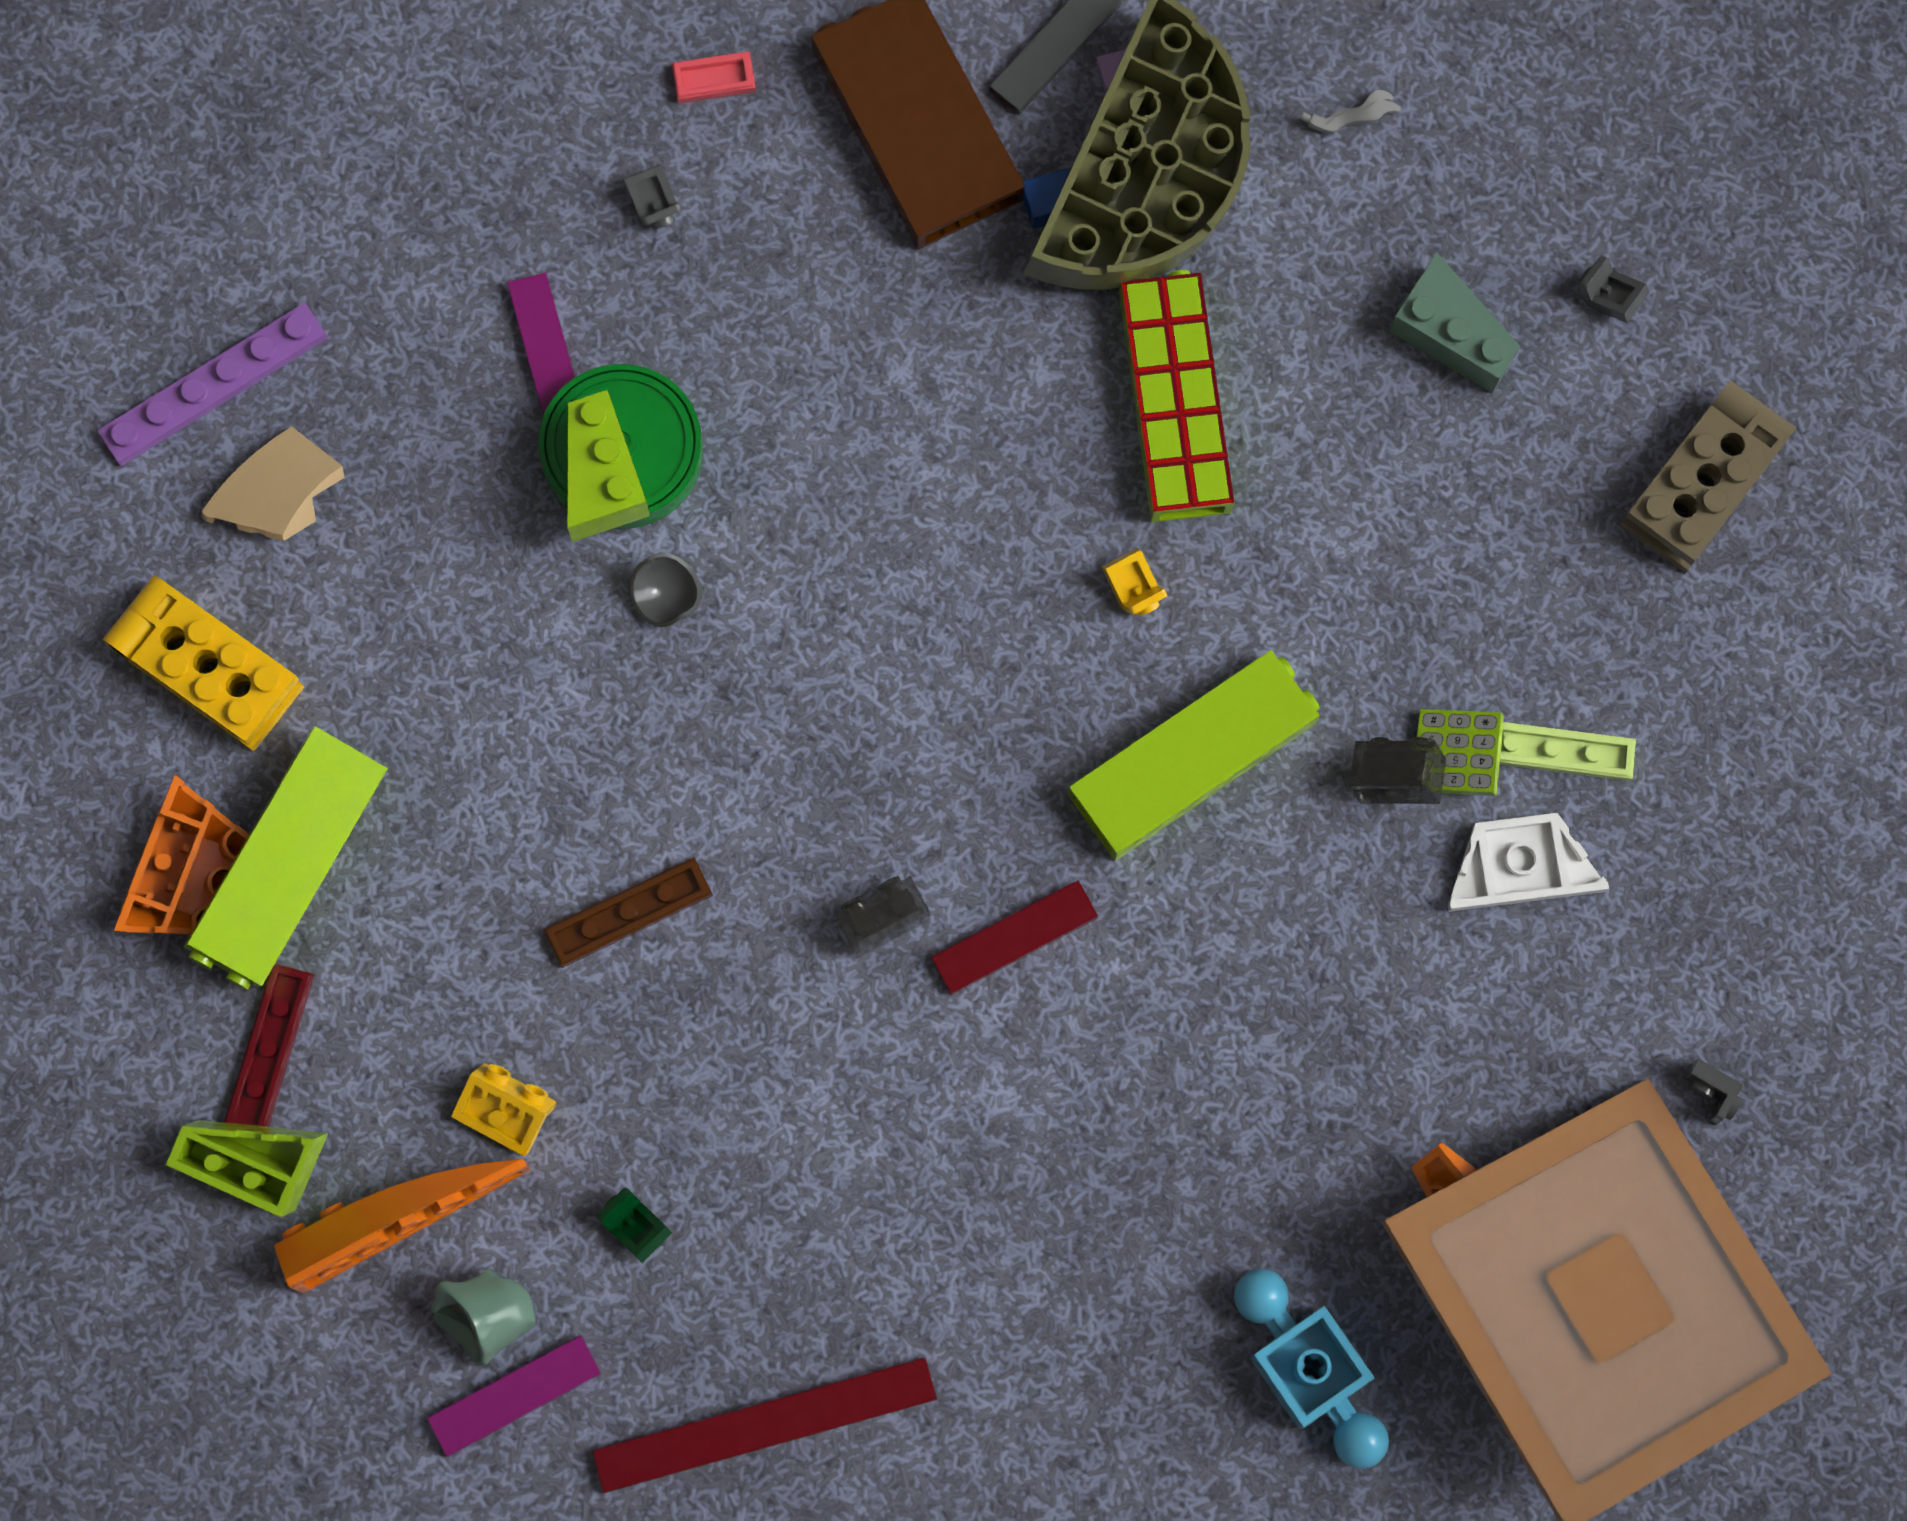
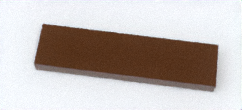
[543,857,713,968]

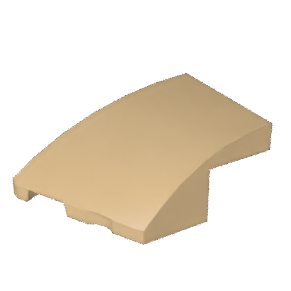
[202,427,344,541]

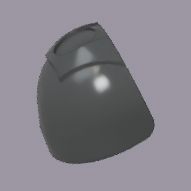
[630,553,702,627]

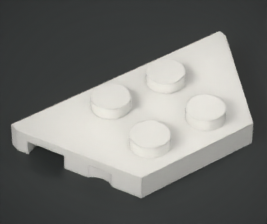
[1448,813,1609,912]

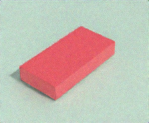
[672,51,756,104]

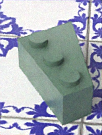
[1389,252,1520,393]

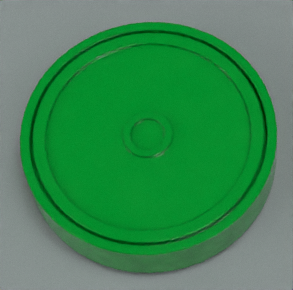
[538,364,703,529]

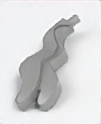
[1300,90,1401,134]

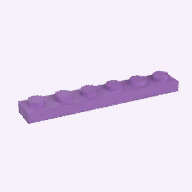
[97,303,328,466]

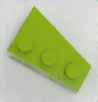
[567,390,650,542]
[166,1120,328,1218]

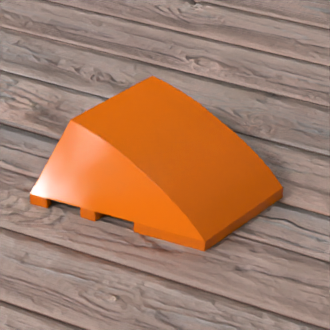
[113,775,249,935]

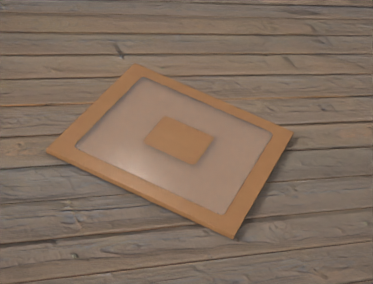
[1382,1078,1832,1521]

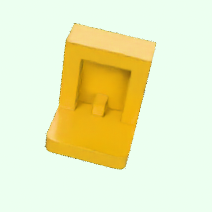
[1101,548,1168,616]

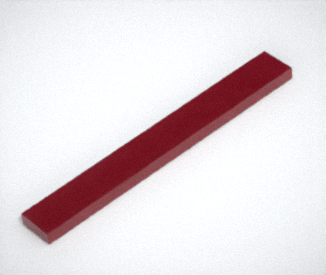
[593,1358,937,1494]

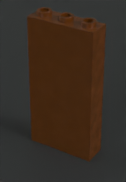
[811,0,1025,250]

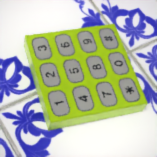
[1412,709,1504,796]

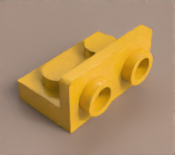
[451,1063,557,1157]

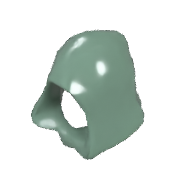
[430,1269,536,1367]

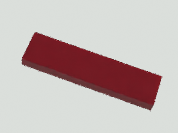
[931,880,1098,995]
[224,964,315,1127]

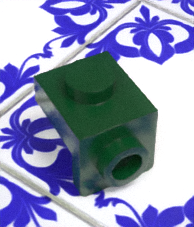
[596,1187,672,1263]

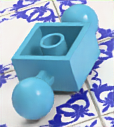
[1234,1269,1389,1469]

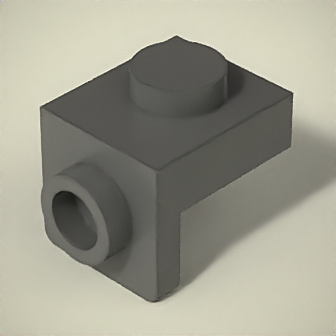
[623,164,682,229]
[1580,255,1649,323]

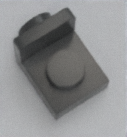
[1683,1059,1743,1125]

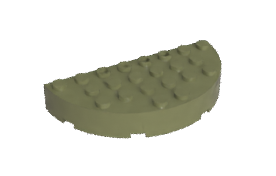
[1023,0,1251,290]

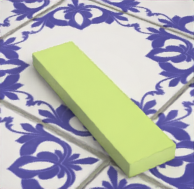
[1499,722,1636,781]

